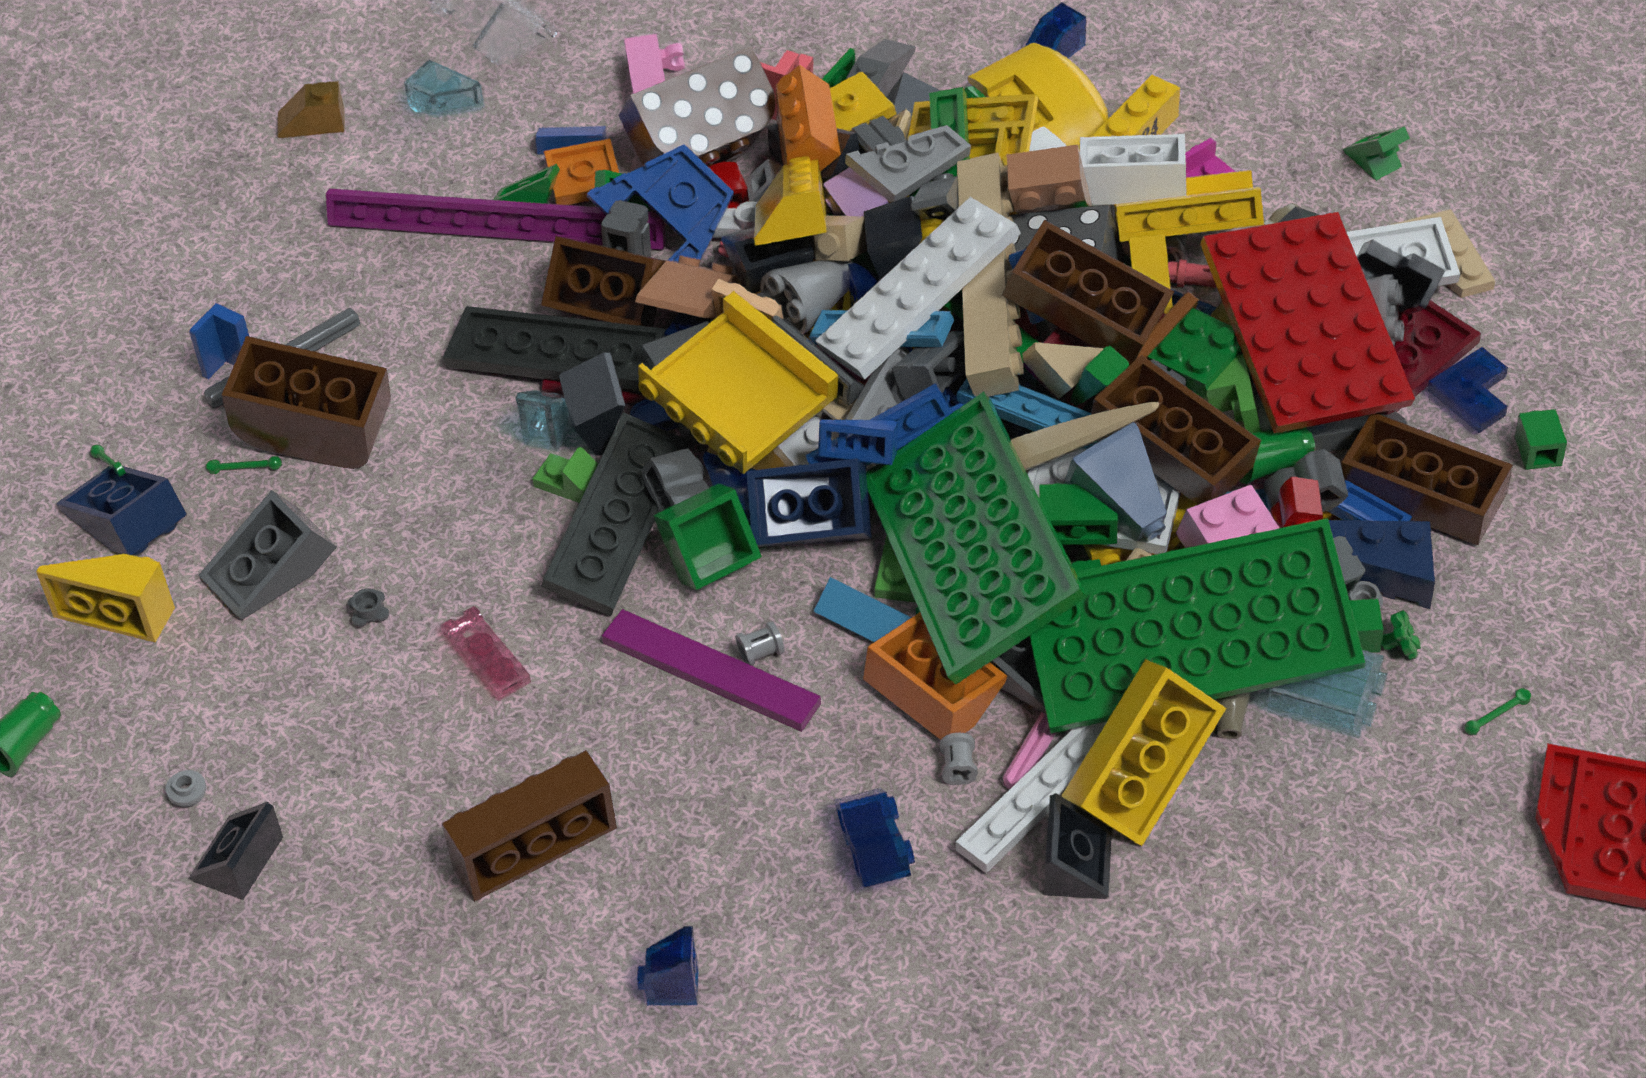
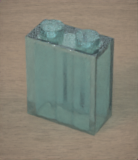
[1267,650,1388,739]

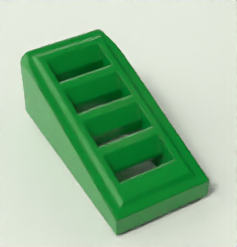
[1070,345,1129,406]

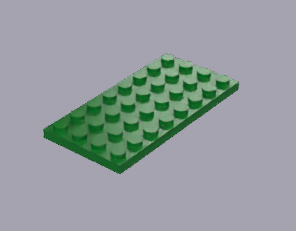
[866,391,1087,684]
[1030,518,1366,733]

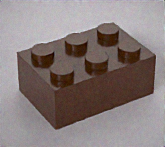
[541,236,666,327]

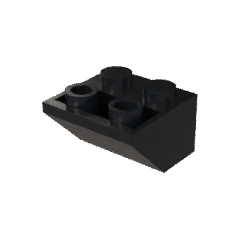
[722,227,814,293]

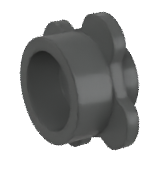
[348,588,389,627]

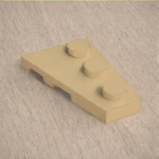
[1391,209,1495,298]

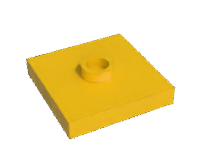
[830,71,897,131]

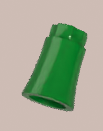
[1239,427,1315,484]
[0,692,61,777]

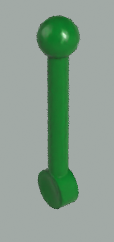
[90,444,126,477]
[206,456,282,474]
[1464,688,1531,735]

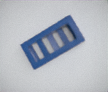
[818,420,898,465]

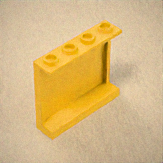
[1114,170,1264,242]
[638,290,838,474]

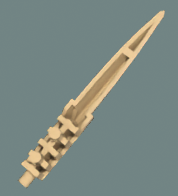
[1011,402,1159,471]

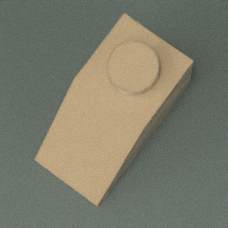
[807,215,867,261]

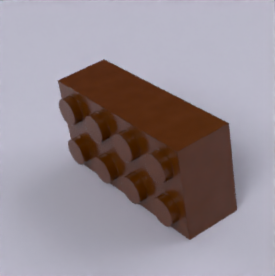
[1002,220,1174,366]
[1091,355,1261,505]
[1341,413,1513,545]
[442,750,617,902]

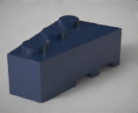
[1329,520,1435,609]

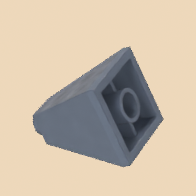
[1063,422,1167,542]

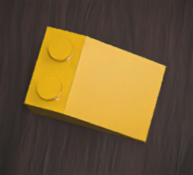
[36,554,175,643]

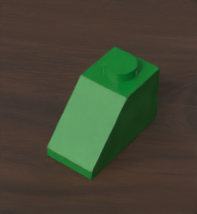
[1039,483,1118,544]

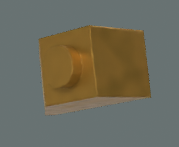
[277,81,345,139]

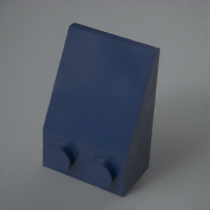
[746,458,872,546]
[56,466,187,556]

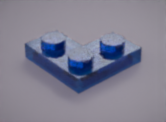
[1427,347,1508,433]

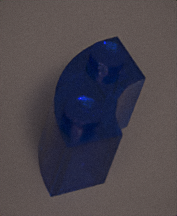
[834,788,915,888]

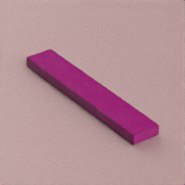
[602,609,821,732]

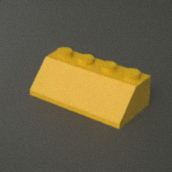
[754,156,827,246]
[1062,659,1227,846]

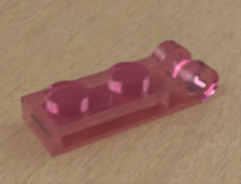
[440,606,531,701]

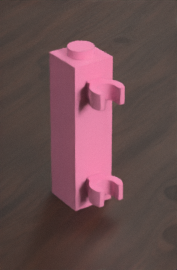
[624,34,685,94]

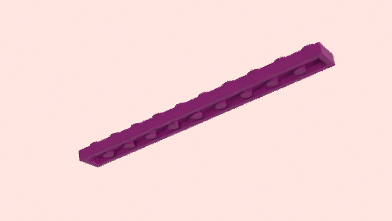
[326,188,666,250]

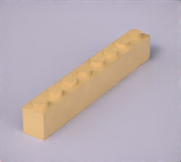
[957,153,1024,397]

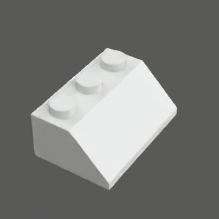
[1080,134,1186,206]

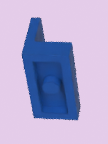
[189,303,250,380]

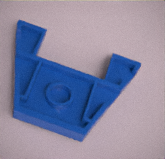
[587,144,734,262]

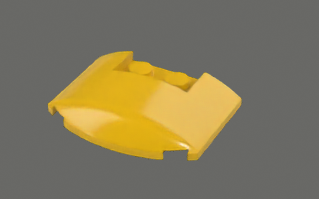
[967,42,1108,149]
[907,94,1039,166]

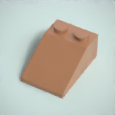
[1007,144,1092,214]
[636,255,741,318]

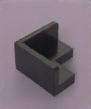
[1357,239,1446,315]

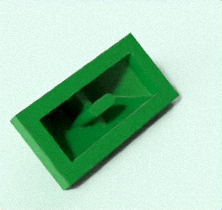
[493,164,560,204]

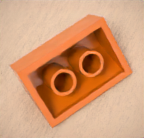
[776,65,841,172]
[863,612,1007,740]

